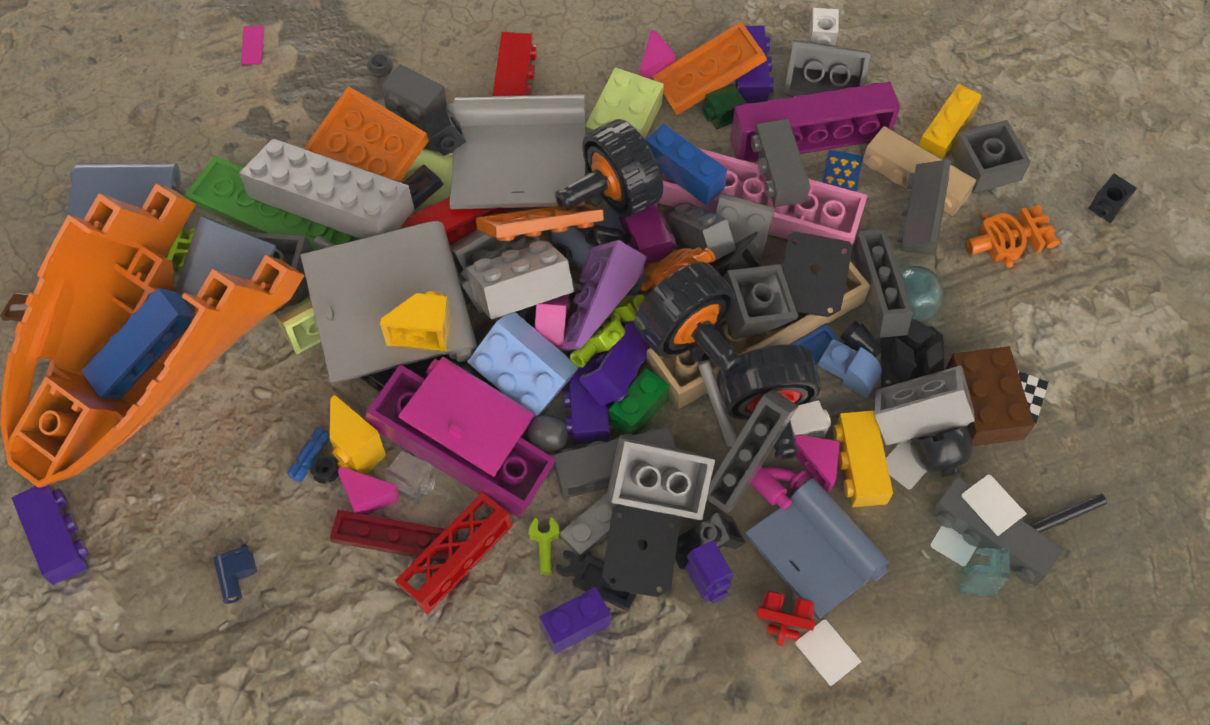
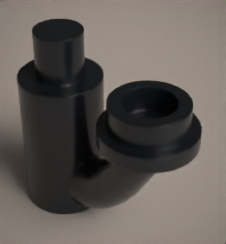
[585,225,629,246]

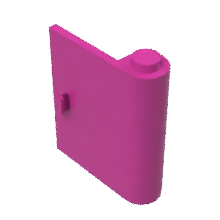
[398,357,535,477]

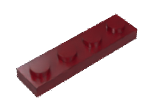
[329,510,458,563]

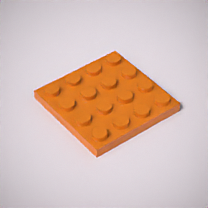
[304,86,429,182]

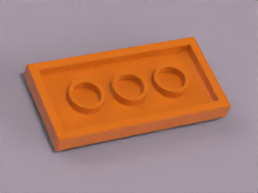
[652,21,767,116]
[476,203,604,241]

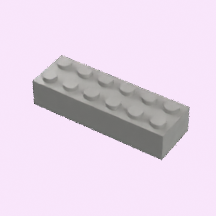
[239,139,415,239]

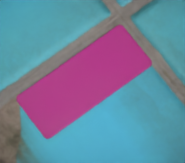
[241,26,264,65]

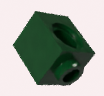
[702,83,746,130]

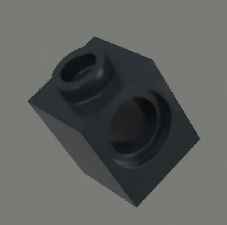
[423,106,466,156]
[1088,173,1137,223]

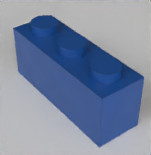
[645,123,727,206]

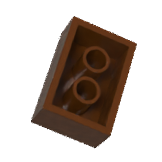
[945,346,1035,446]

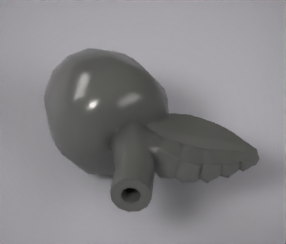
[521,415,568,453]

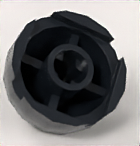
[909,426,973,477]

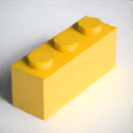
[919,84,982,160]
[833,410,893,508]

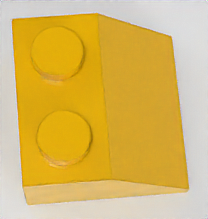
[380,291,451,352]
[330,395,386,475]

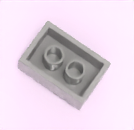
[466,241,574,320]
[606,438,715,520]

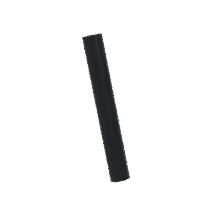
[1028,493,1107,533]

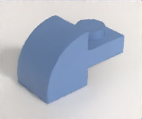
[818,339,882,398]

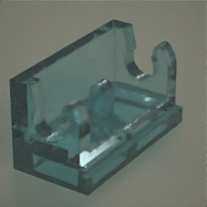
[958,547,1010,597]

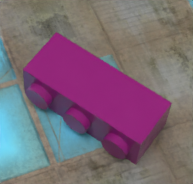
[616,203,676,269]

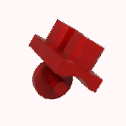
[757,590,815,647]

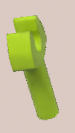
[529,517,560,575]

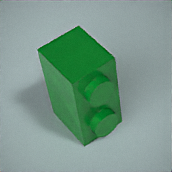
[609,368,670,435]

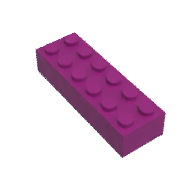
[730,82,900,162]
[365,364,557,519]

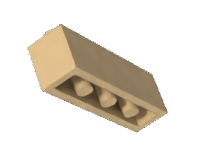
[862,126,976,216]

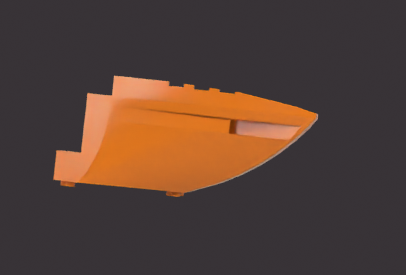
[1,183,305,488]

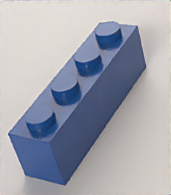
[81,288,195,400]

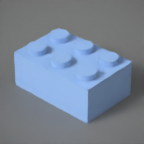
[467,312,579,418]

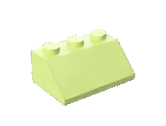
[275,296,334,355]

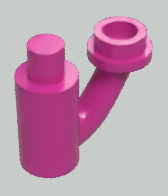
[750,466,811,510]

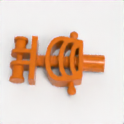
[965,205,1060,268]
[640,247,715,291]

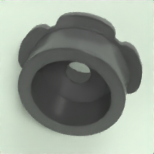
[367,52,393,77]

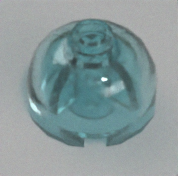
[899,266,944,321]

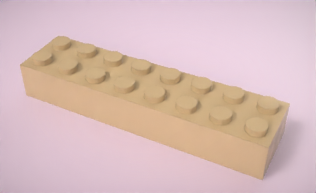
[646,252,870,410]

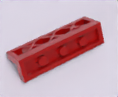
[395,492,513,615]

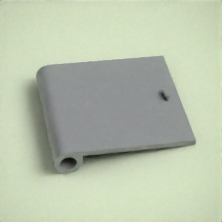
[449,94,585,209]
[300,221,478,384]

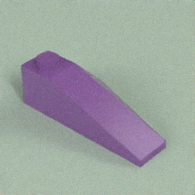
[562,240,647,350]

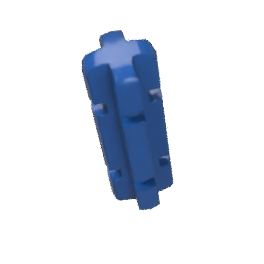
[287,427,330,482]

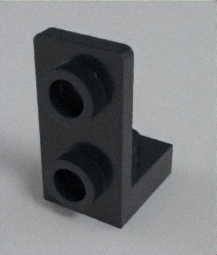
[675,512,745,570]

